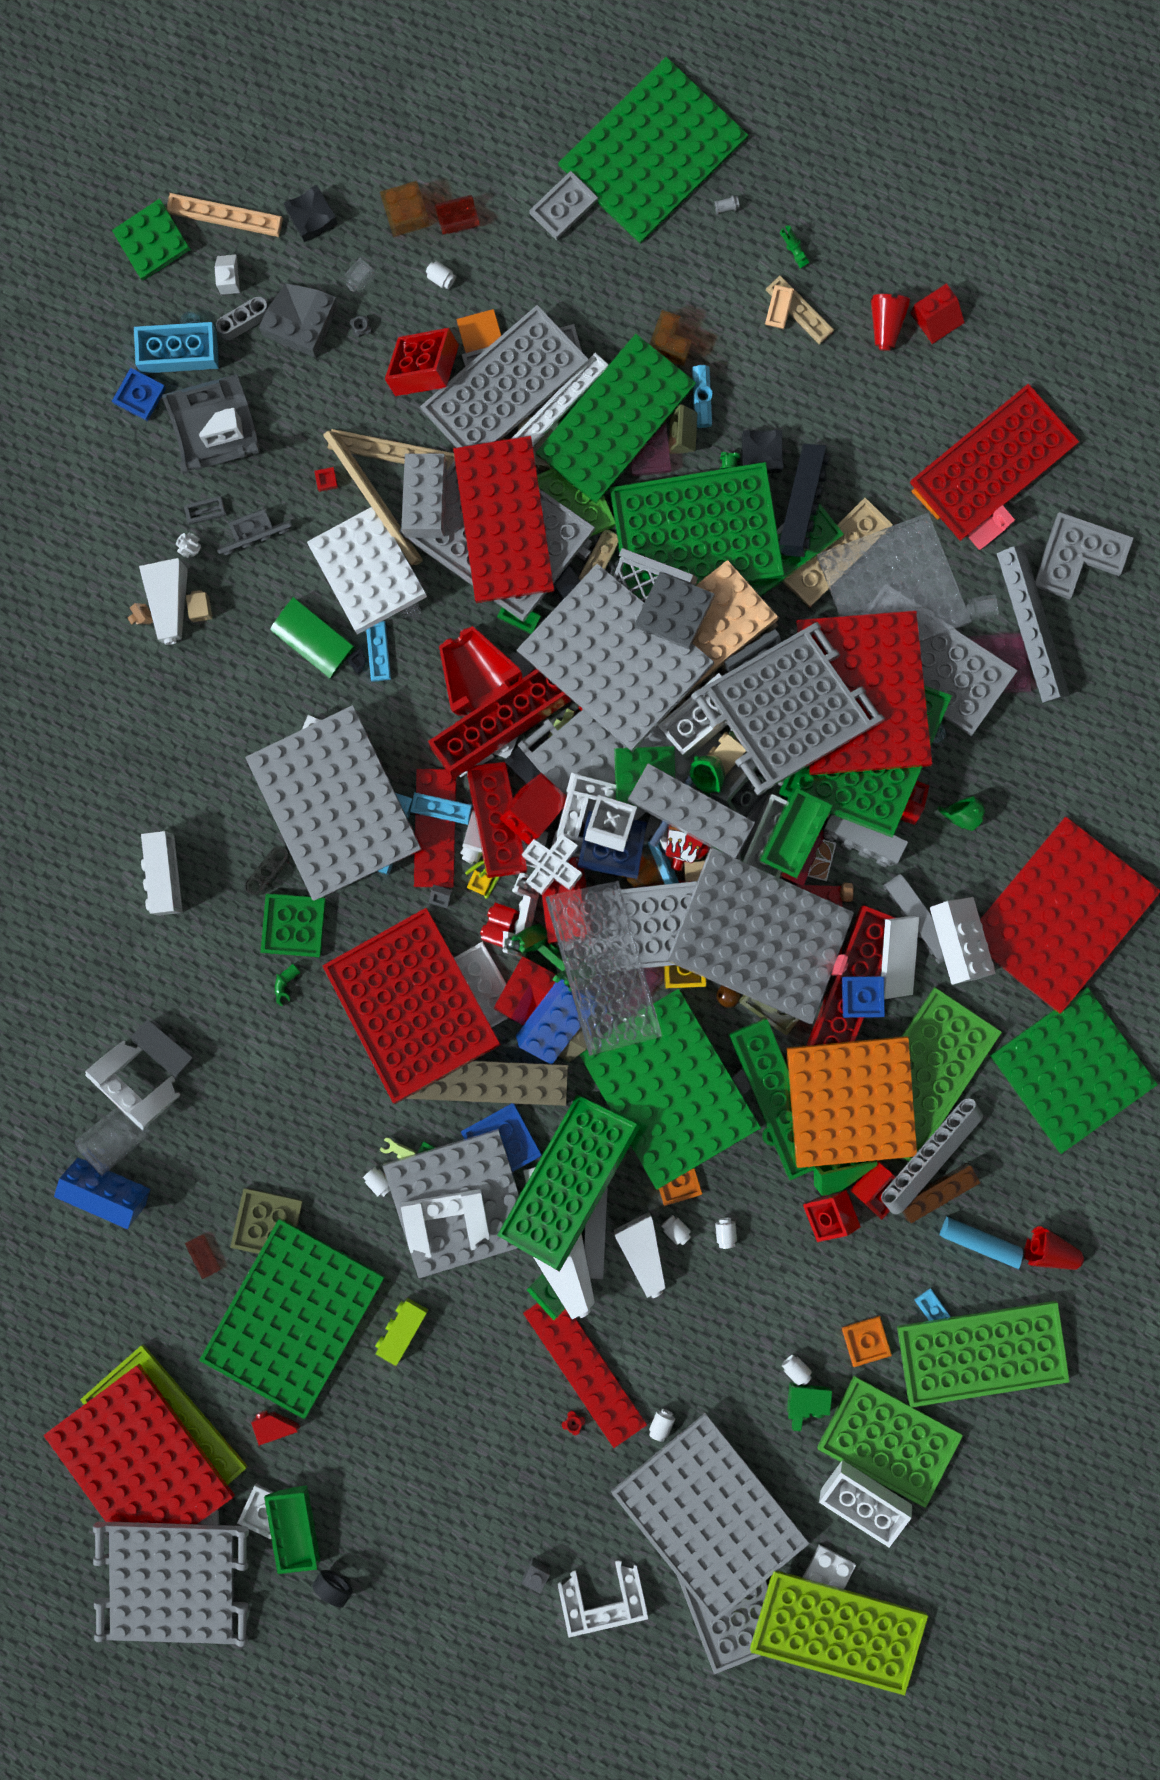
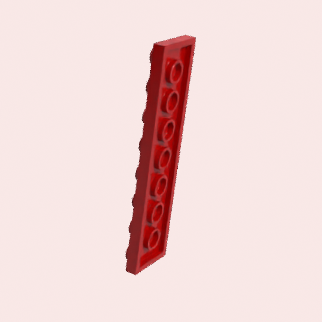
[523,1303,647,1448]

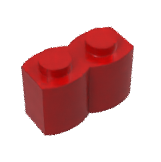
[480,902,520,948]

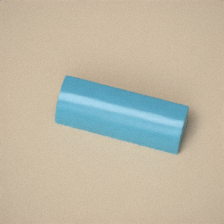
[939,1216,1023,1269]

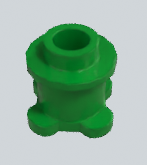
[719,452,740,470]

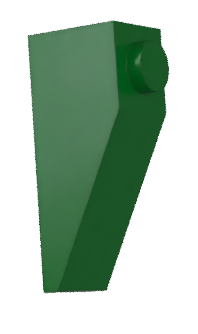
[813,1160,877,1196]

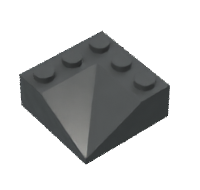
[259,283,339,358]

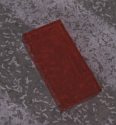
[185,1234,221,1279]

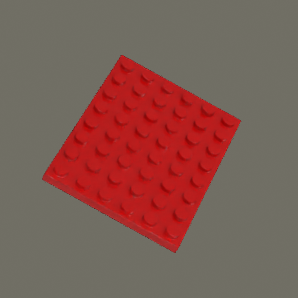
[796,611,932,775]
[980,816,1160,1014]
[322,908,501,1104]
[43,1363,235,1525]

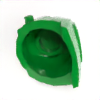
[690,756,725,793]
[938,797,985,831]

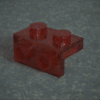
[435,195,480,235]

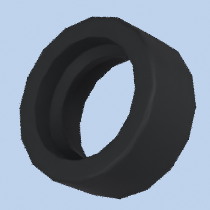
[312,1570,353,1607]

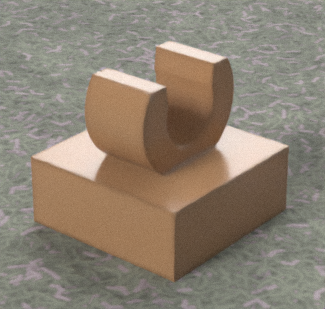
[128,603,153,625]

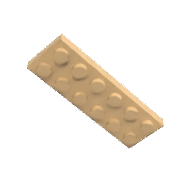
[782,498,893,608]

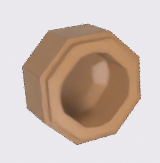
[840,883,853,902]

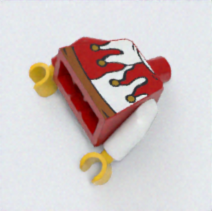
[660,823,711,871]

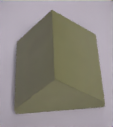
[668,405,698,454]

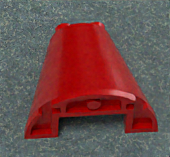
[439,626,522,716]

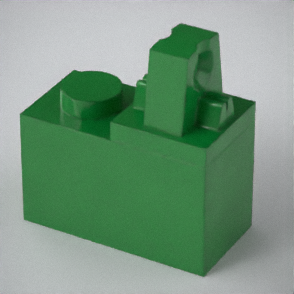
[787,1383,832,1431]

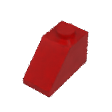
[251,1410,300,1446]

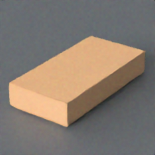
[765,285,794,329]

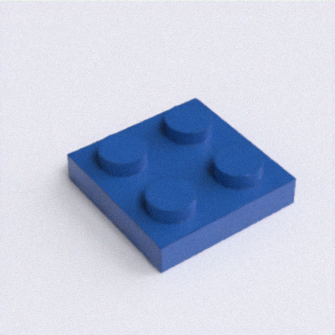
[112,368,166,422]
[842,977,885,1018]

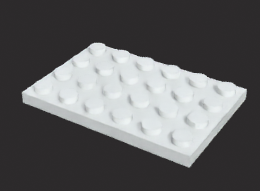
[307,507,427,634]

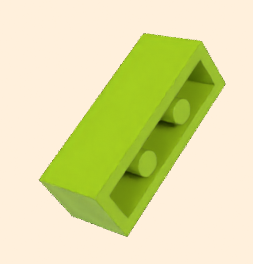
[375,1298,428,1366]

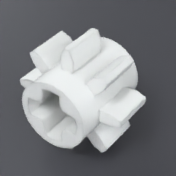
[176,533,201,558]

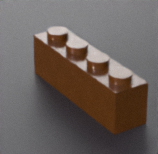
[902,1163,980,1223]

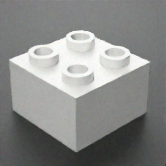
[585,795,637,852]

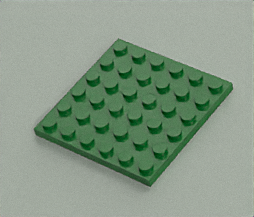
[990,987,1158,1154]

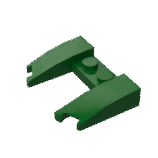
[511,923,598,992]

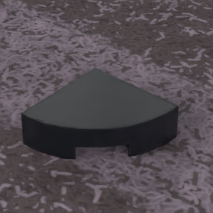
[346,647,366,675]

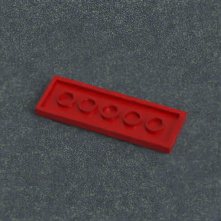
[466,762,527,878]
[414,769,456,888]

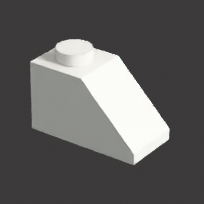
[215,255,240,294]
[199,408,244,448]

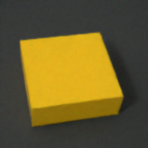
[467,870,493,896]

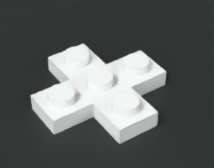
[522,834,583,895]

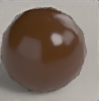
[717,985,741,1008]

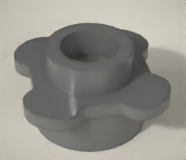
[350,316,371,337]

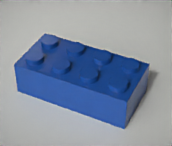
[516,980,598,1065]
[54,1157,150,1229]

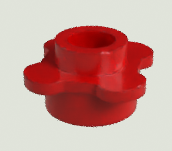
[562,1411,585,1436]

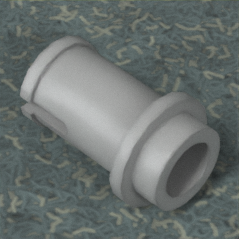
[714,195,739,214]

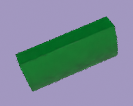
[270,597,355,679]
[759,788,833,878]
[264,1485,320,1574]

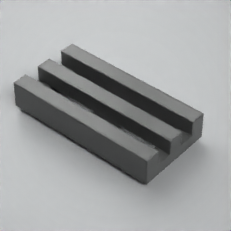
[184,496,227,525]

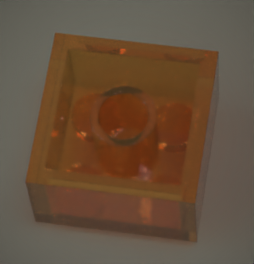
[380,181,430,237]

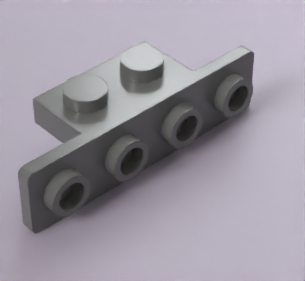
[218,508,292,555]

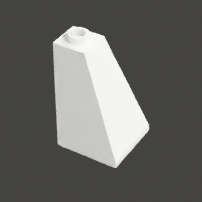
[139,558,188,645]
[614,1212,665,1298]
[534,1234,595,1319]

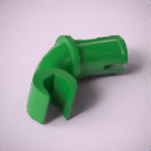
[780,225,809,269]
[275,964,301,1006]

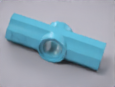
[692,365,712,428]

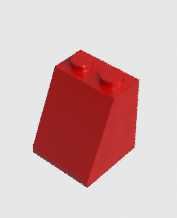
[499,772,567,845]

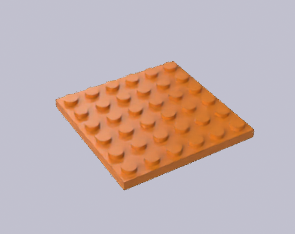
[787,1036,917,1168]

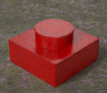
[314,467,338,492]

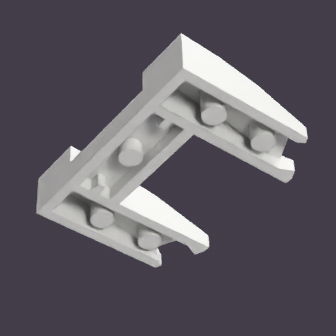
[551,772,616,858]
[503,873,539,957]
[85,1041,180,1130]
[401,1189,490,1258]
[558,1560,648,1637]

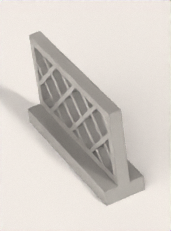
[613,548,698,602]

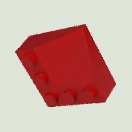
[385,328,459,396]
[493,956,556,1026]

